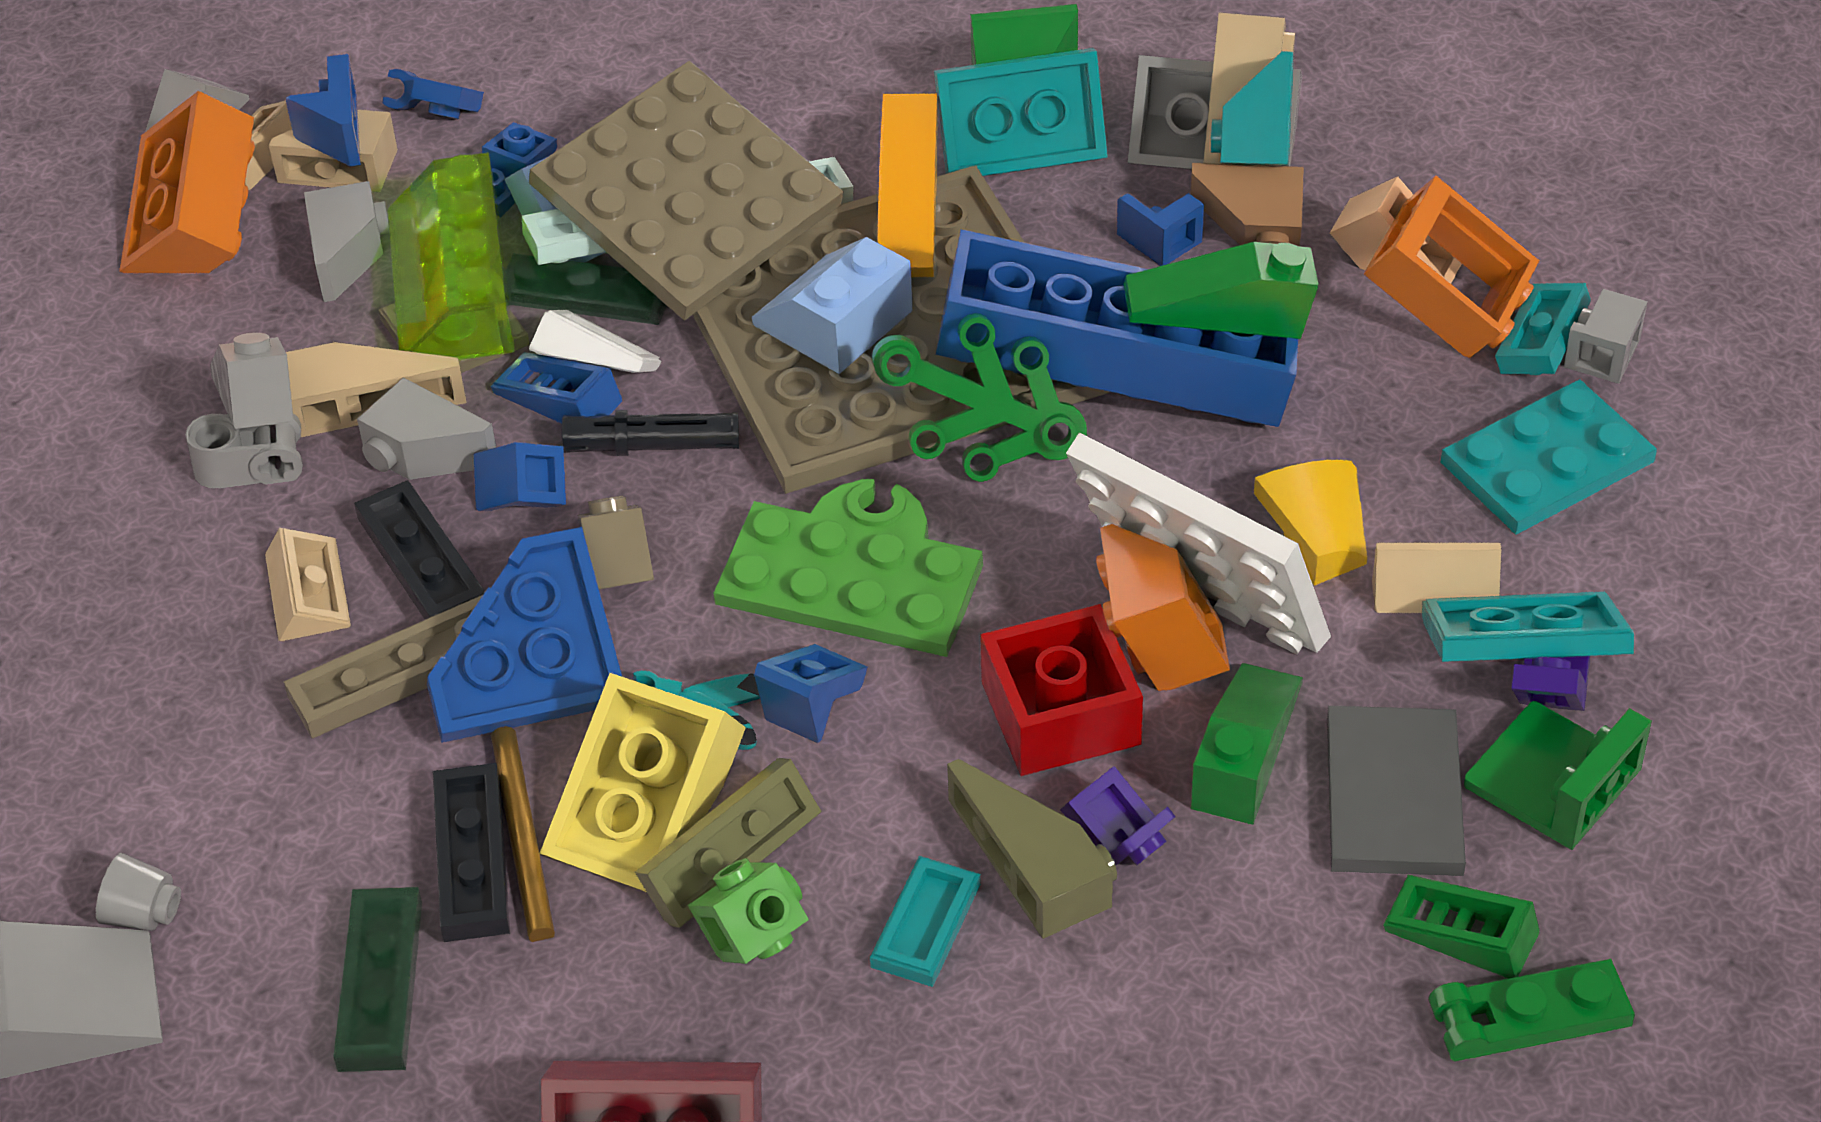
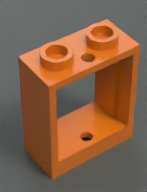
[1364,176,1540,358]

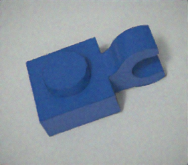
[382,69,484,119]

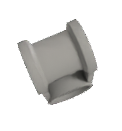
[185,413,303,488]

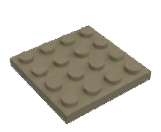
[529,60,844,321]

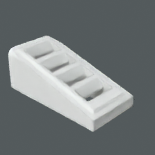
[529,310,661,373]

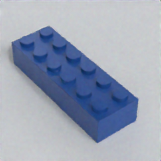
[935,229,1298,427]

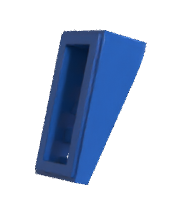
[491,352,622,424]

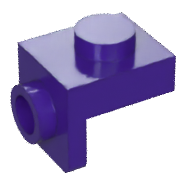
[1060,766,1176,866]

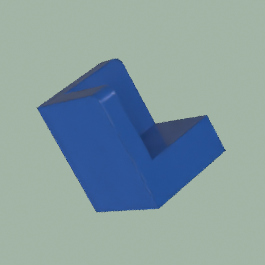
[1117,193,1204,266]
[473,442,566,511]

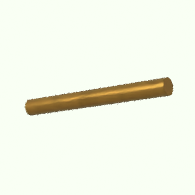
[491,726,555,942]

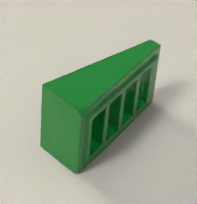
[1383,875,1539,979]

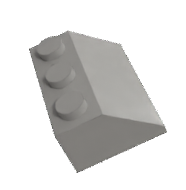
[1127,55,1302,169]

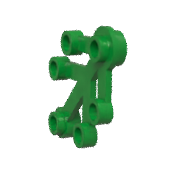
[872,313,1087,482]

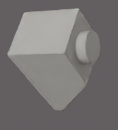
[304,181,391,302]
[357,377,496,480]

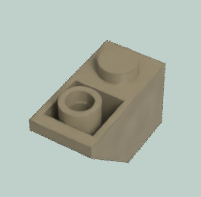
[578,495,654,590]

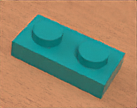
[1495,283,1591,375]

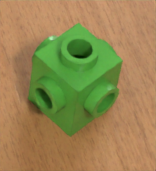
[688,858,809,964]

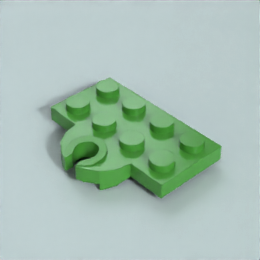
[714,479,983,657]

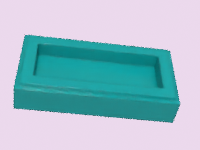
[870,856,981,987]

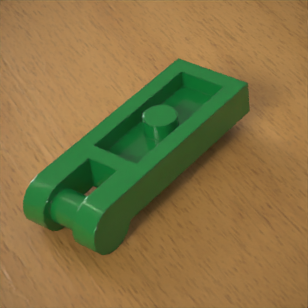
[1428,959,1635,1062]

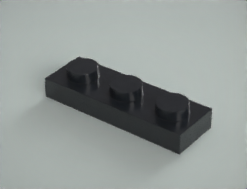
[354,480,485,620]
[433,763,510,942]

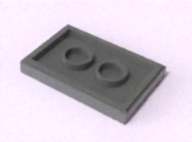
[1327,706,1466,876]

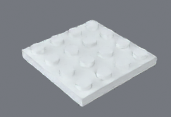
[1066,433,1331,655]

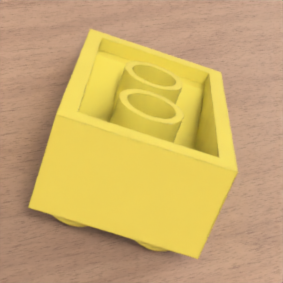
[539,673,746,892]

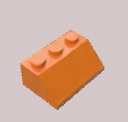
[119,91,255,273]

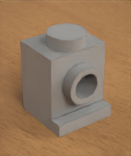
[1564,289,1648,384]

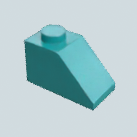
[1211,51,1294,166]

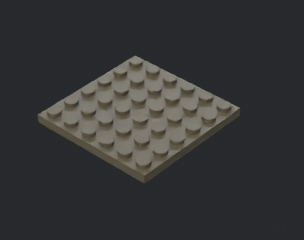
[693,165,1109,494]

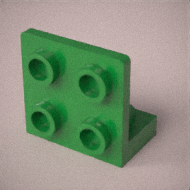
[1464,701,1652,850]

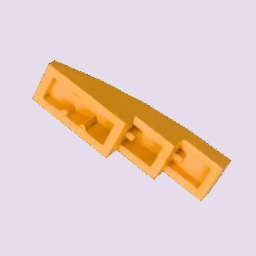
[877,93,937,277]

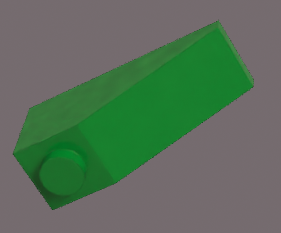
[1124,242,1319,339]
[1191,663,1303,825]

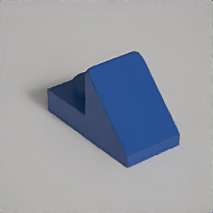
[286,54,361,166]
[754,644,868,743]

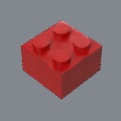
[980,604,1143,776]

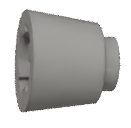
[96,853,181,931]

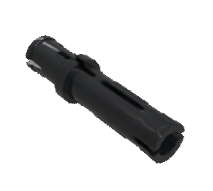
[562,410,739,456]

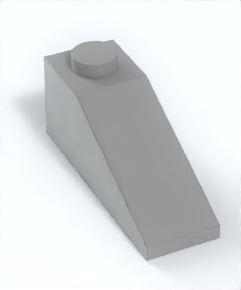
[210,333,294,429]

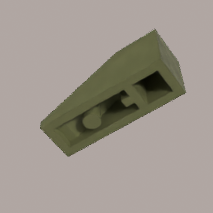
[947,759,1117,939]

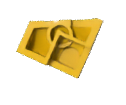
[1254,460,1367,586]

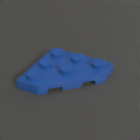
[427,527,622,743]

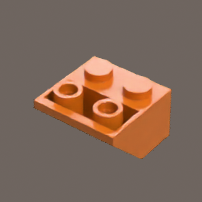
[1096,524,1230,691]

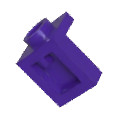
[1512,656,1591,711]

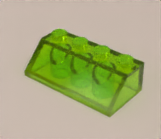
[388,152,515,360]

